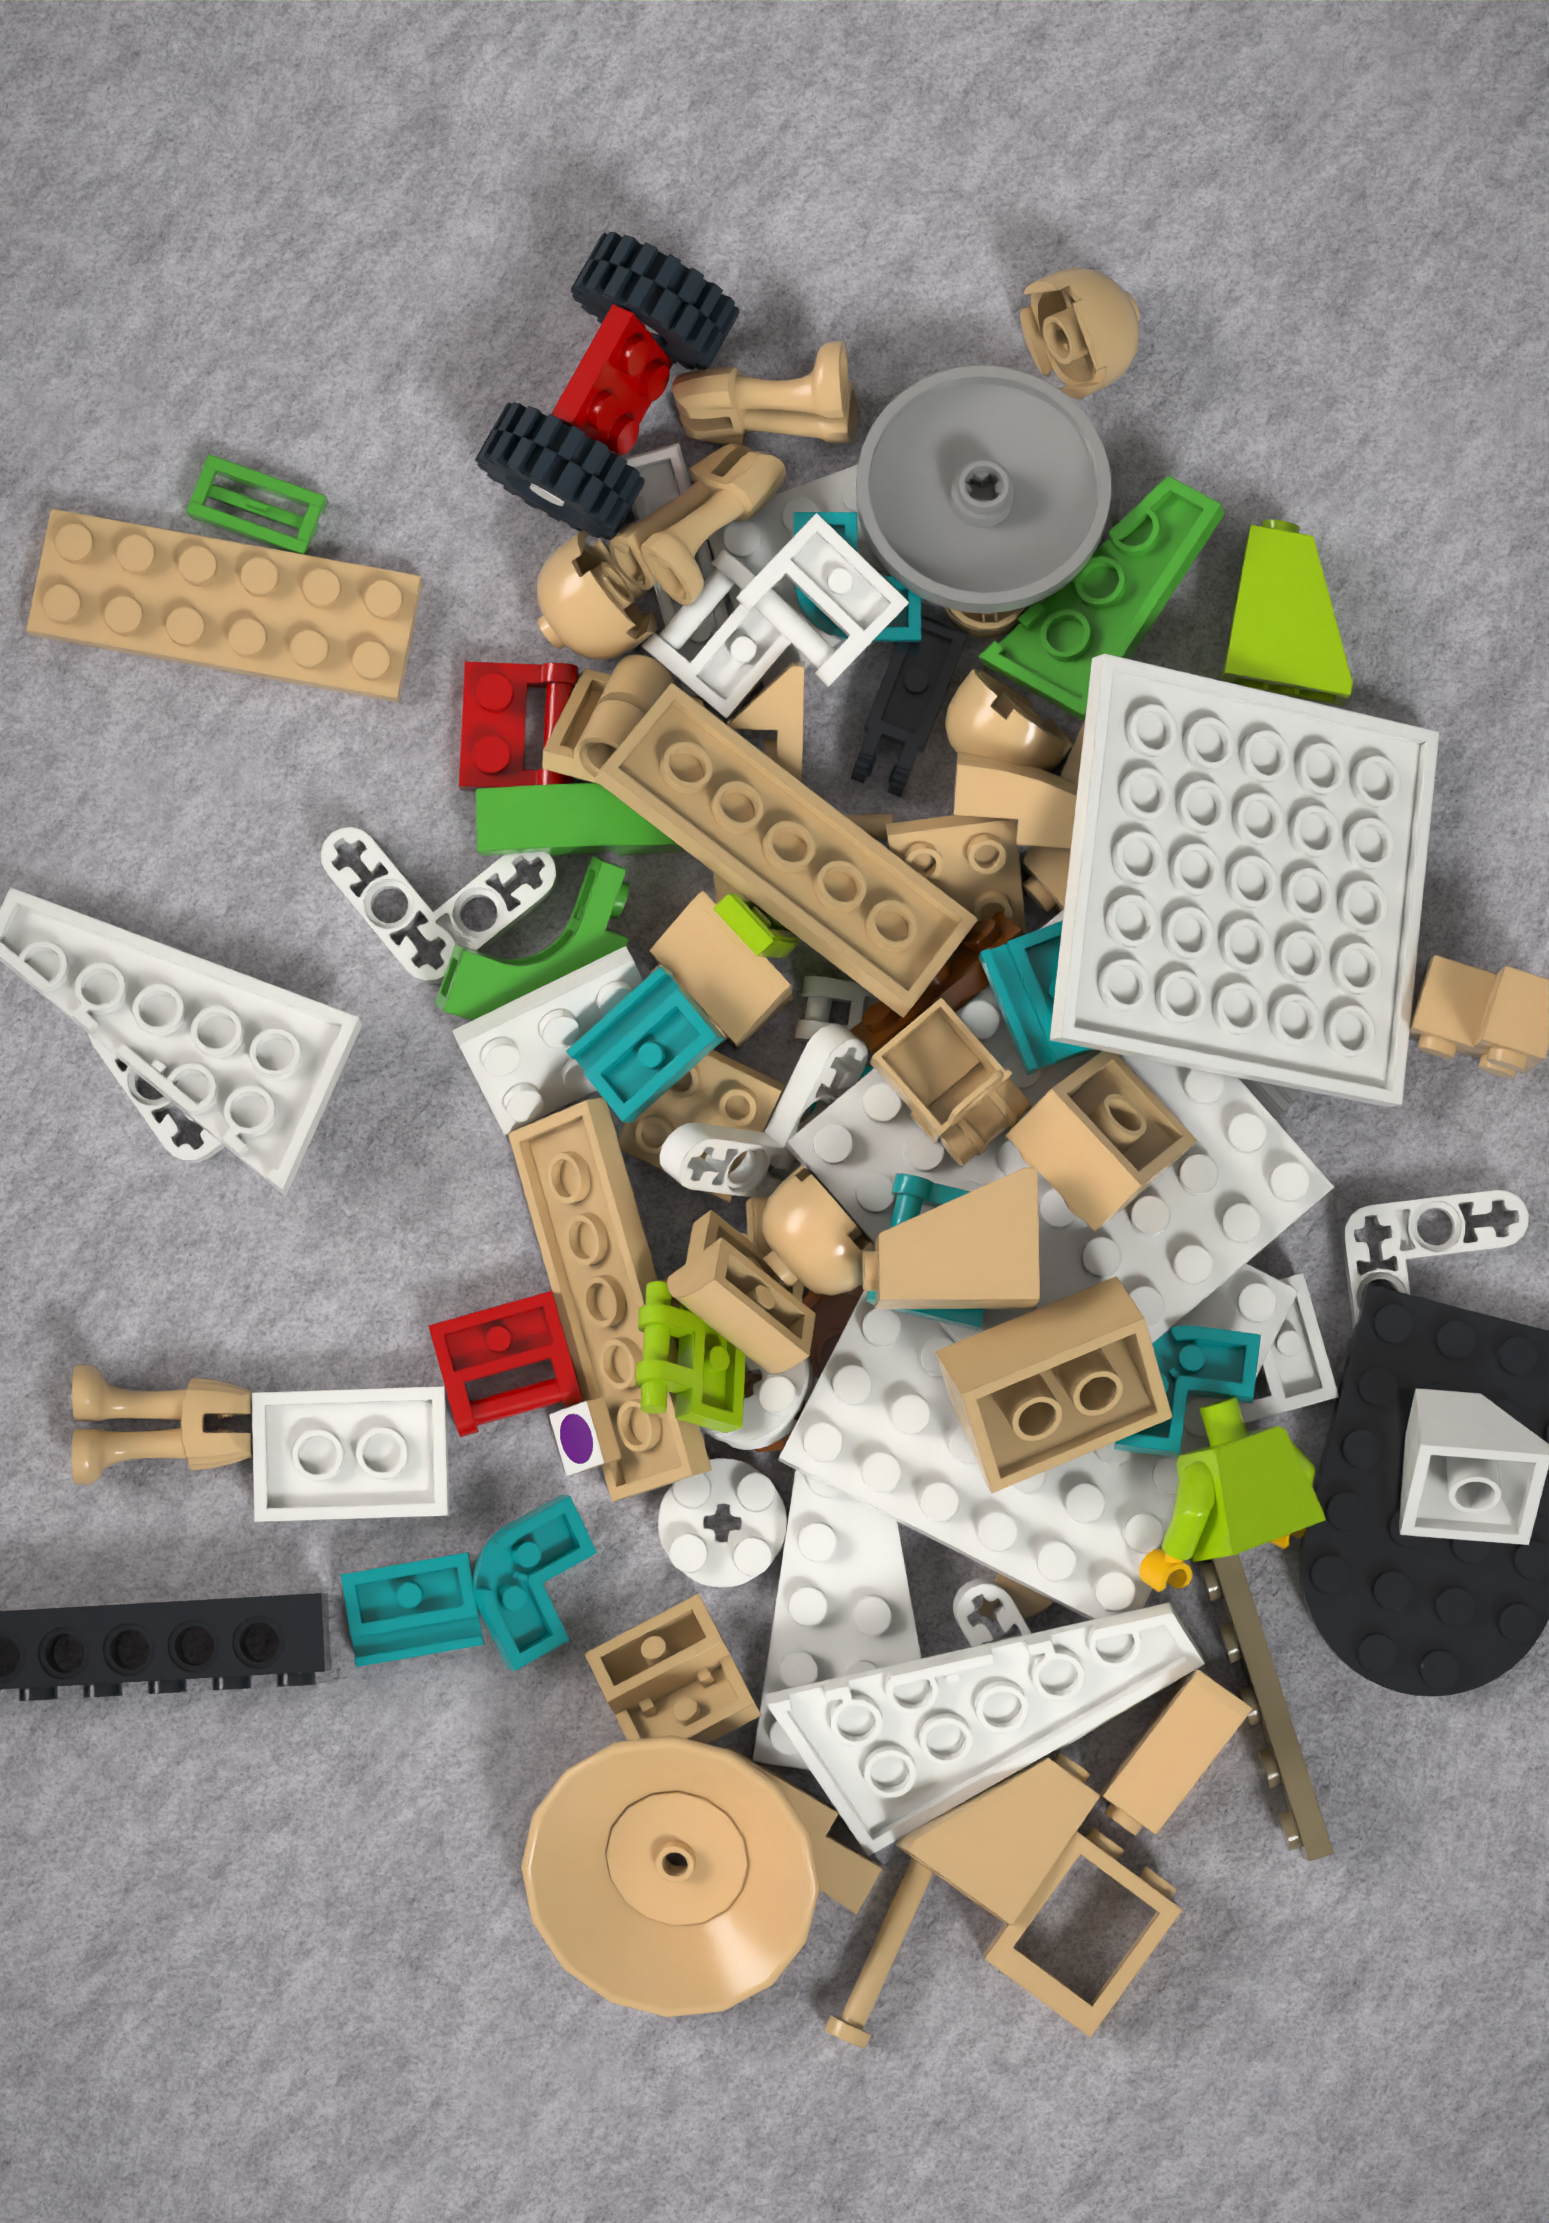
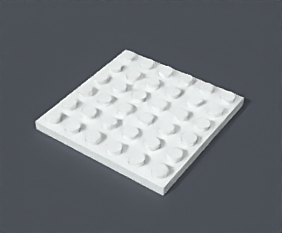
[1050,654,1439,1107]
[786,910,1334,1343]
[778,1264,1299,1620]

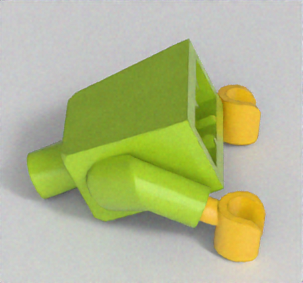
[1139,1397,1326,1592]

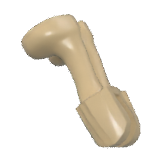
[672,341,857,445]
[609,443,786,606]
[71,1364,253,1485]

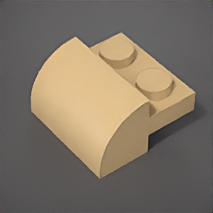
[667,1210,816,1374]
[584,1593,761,1744]

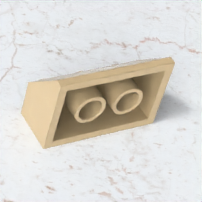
[935,1276,1173,1493]

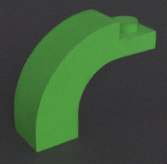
[435,856,630,1020]

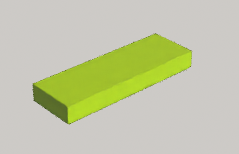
[713,893,800,958]

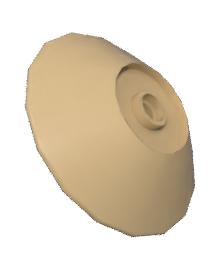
[521,1735,820,2017]

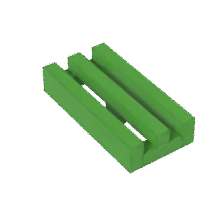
[186,454,328,555]

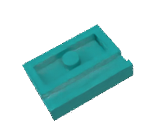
[979,920,1096,1076]
[566,966,725,1123]
[340,1552,485,1667]

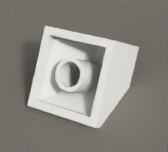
[1399,1388,1549,1545]

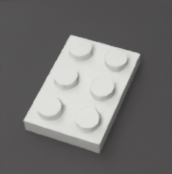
[452,946,643,1135]
[252,1386,450,1522]

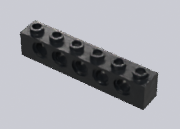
[0,1593,331,1701]

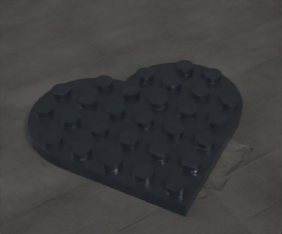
[1299,1284,1549,1697]

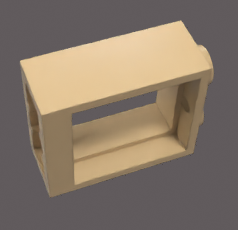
[982,1827,1183,2038]

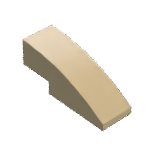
[953,752,1078,848]
[725,1745,882,1915]

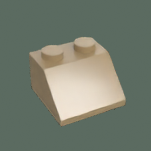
[649,891,794,1050]
[1005,1051,1198,1232]

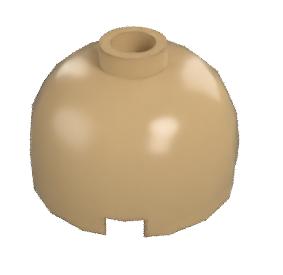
[1020,267,1140,400]
[537,530,658,661]
[945,668,1074,773]
[762,1165,875,1296]

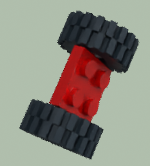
[475,232,740,540]

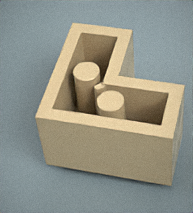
[1409,955,1549,1079]

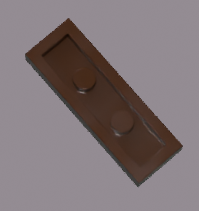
[850,911,1025,1057]

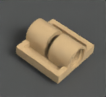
[542,655,704,784]
[885,815,1026,932]
[618,1050,786,1203]

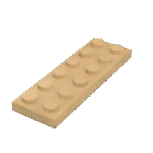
[26,509,423,703]
[594,683,978,1018]
[508,1097,712,1502]

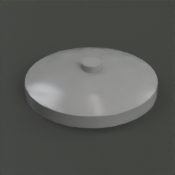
[856,365,1112,613]

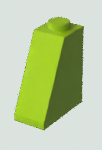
[1220,519,1353,707]

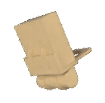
[870,998,1031,1166]

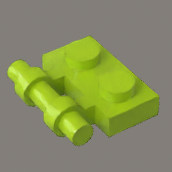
[635,1281,746,1433]

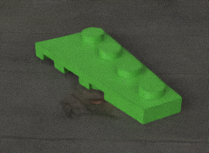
[979,475,1225,722]

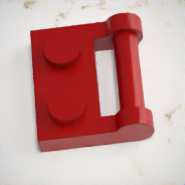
[459,661,579,791]
[428,1291,583,1437]

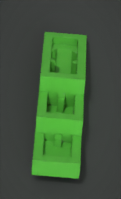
[476,783,686,856]

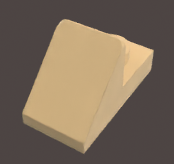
[727,661,805,782]

